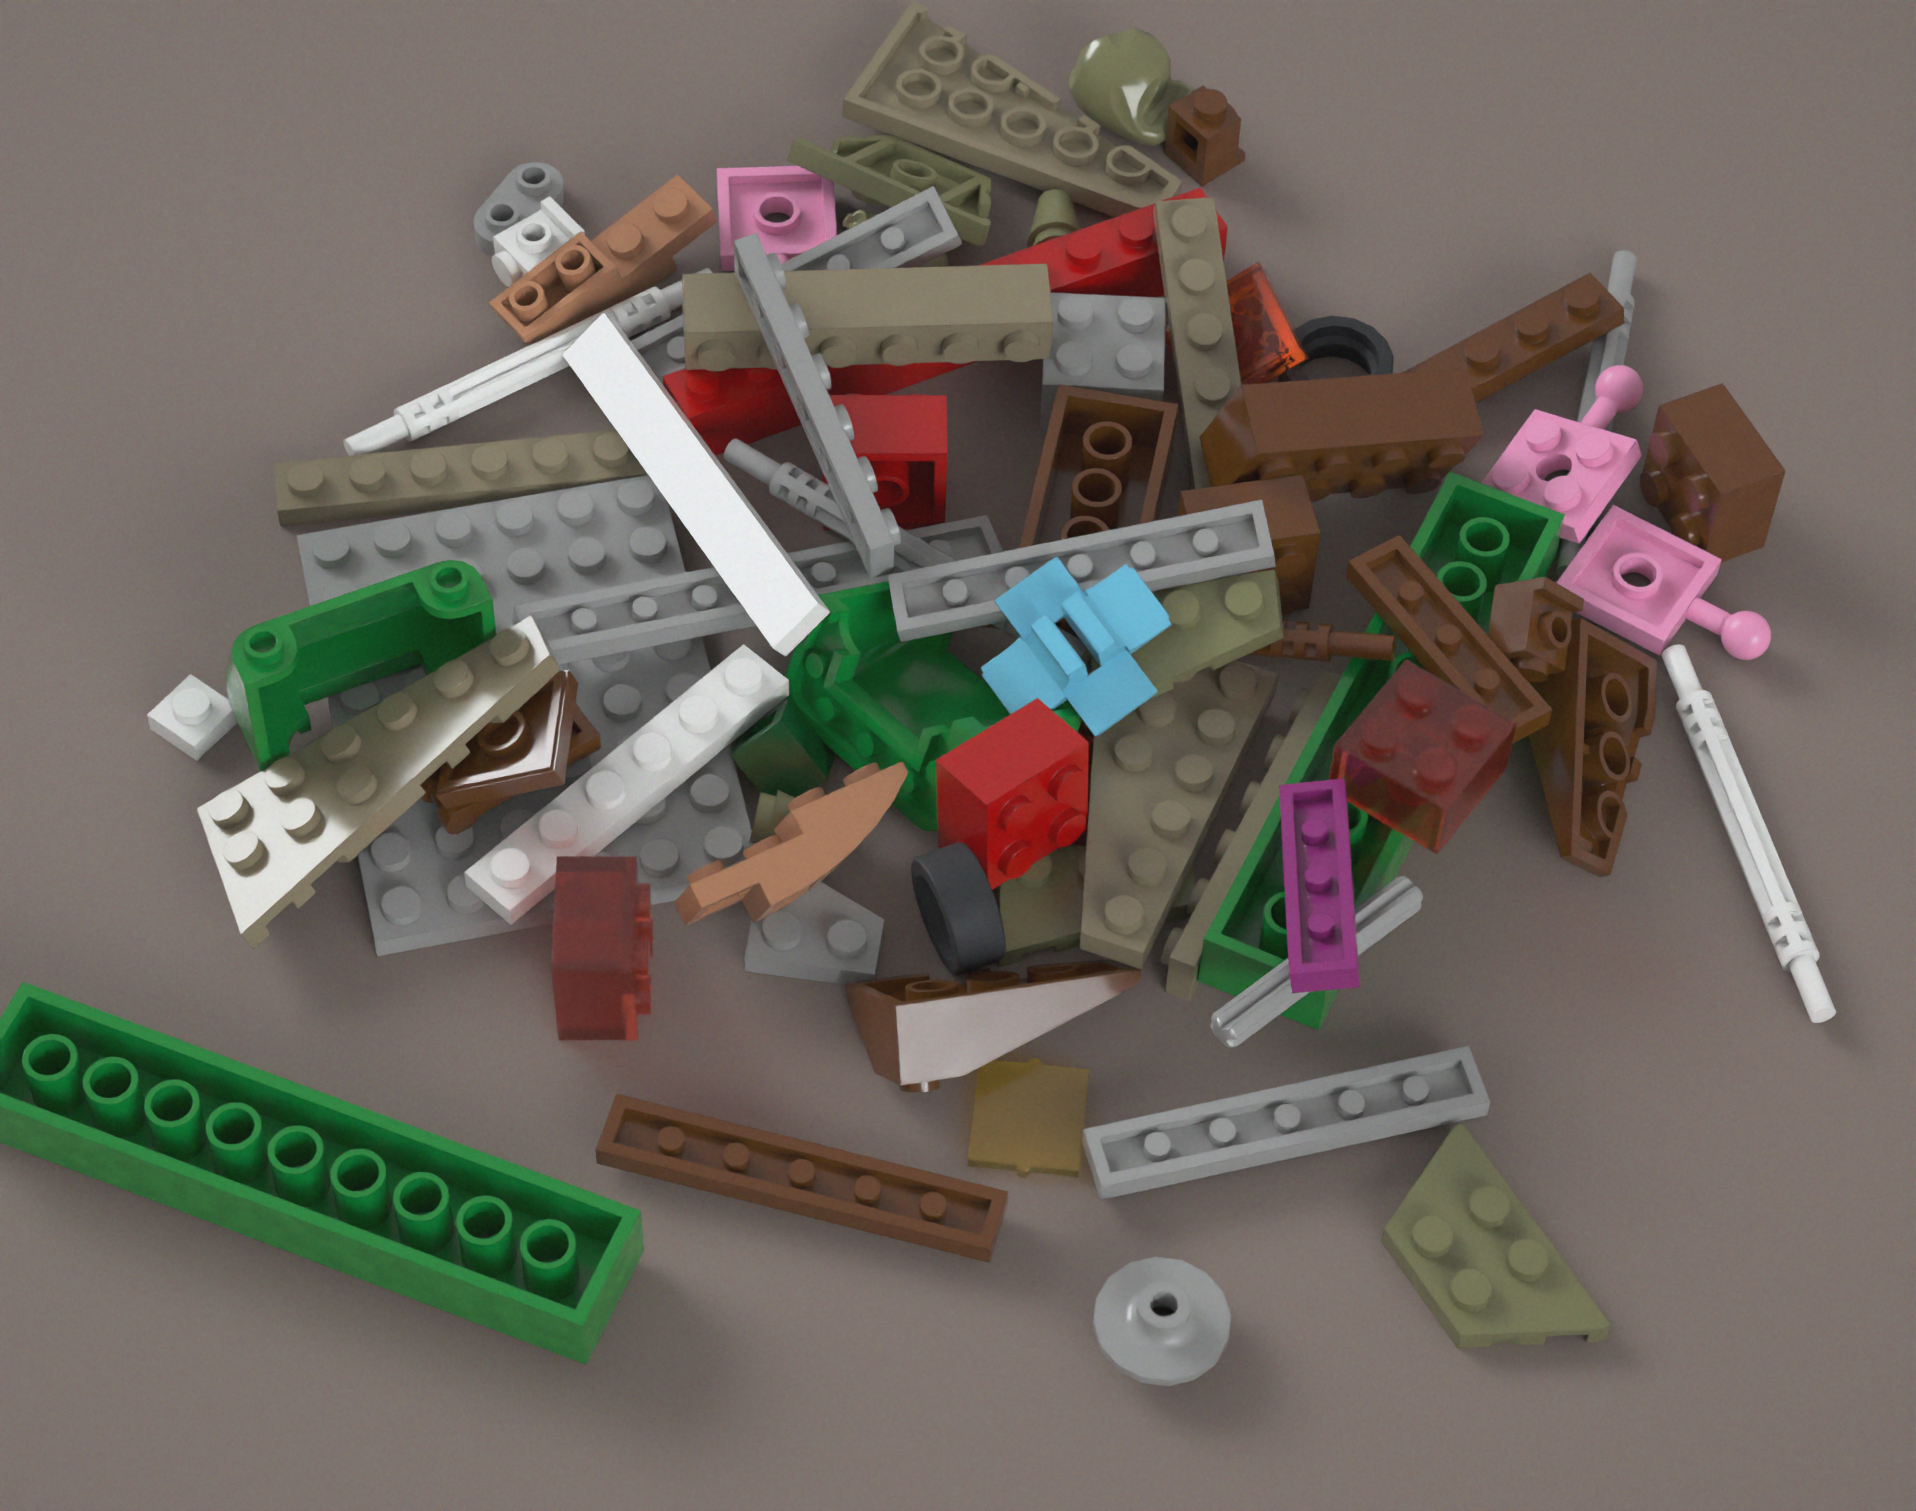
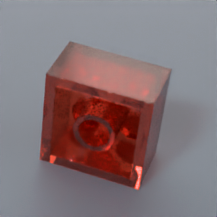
[1329,659,1517,854]
[551,856,654,1040]

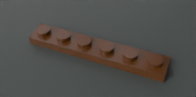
[595,1093,1008,1263]

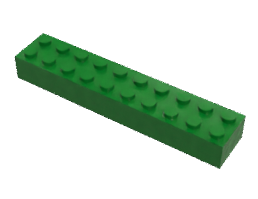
[1198,472,1565,1031]
[0,982,644,1365]

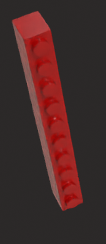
[663,187,1228,456]

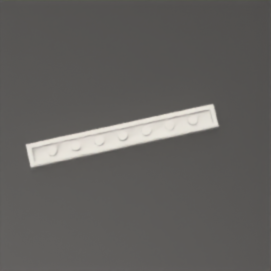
[563,312,830,657]

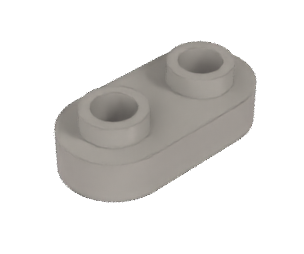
[473,162,565,257]

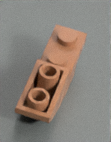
[489,174,718,345]
[674,762,908,926]

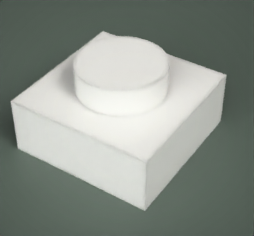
[147,674,238,761]

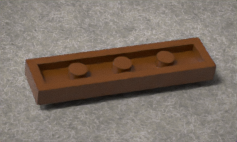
[1402,273,1624,403]
[1346,535,1552,752]

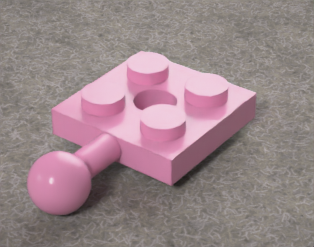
[717,166,837,271]
[1481,365,1644,543]
[1556,505,1771,660]

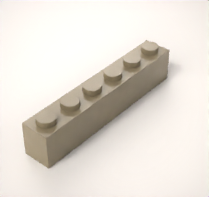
[682,264,1053,371]

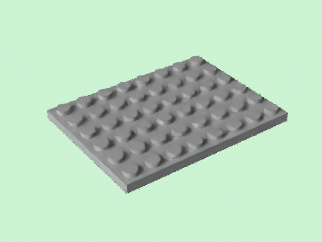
[296,475,755,956]

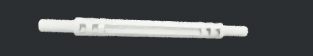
[343,268,713,456]
[1662,644,1836,1023]

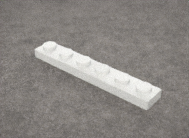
[464,644,789,925]

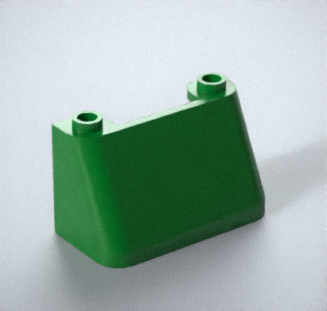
[225,560,496,771]
[785,581,1082,831]

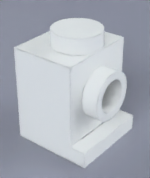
[491,196,585,287]

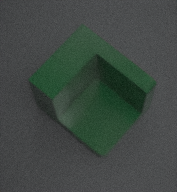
[730,698,835,798]

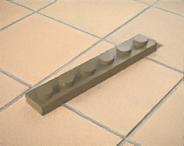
[1153,197,1241,490]
[274,430,645,526]
[1161,668,1342,1002]

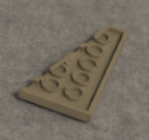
[842,0,1182,217]
[197,615,561,950]
[1080,660,1278,969]

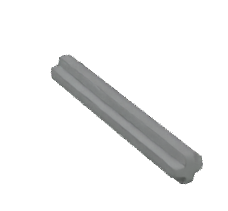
[1210,876,1423,1048]

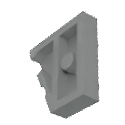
[744,881,884,984]

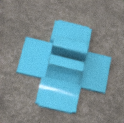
[981,556,1171,738]

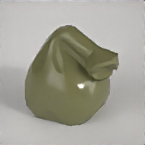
[1069,28,1195,146]

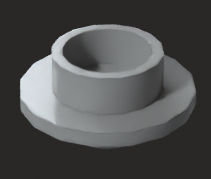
[1093,1257,1231,1386]

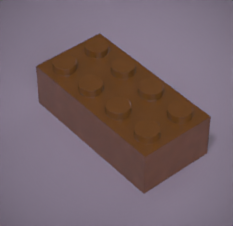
[1199,368,1484,503]
[1019,384,1178,548]

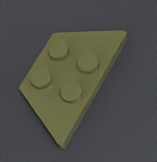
[787,135,991,247]
[1381,1122,1611,1348]

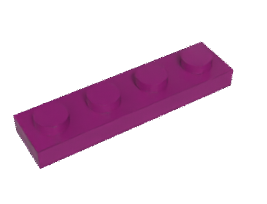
[1279,778,1360,993]

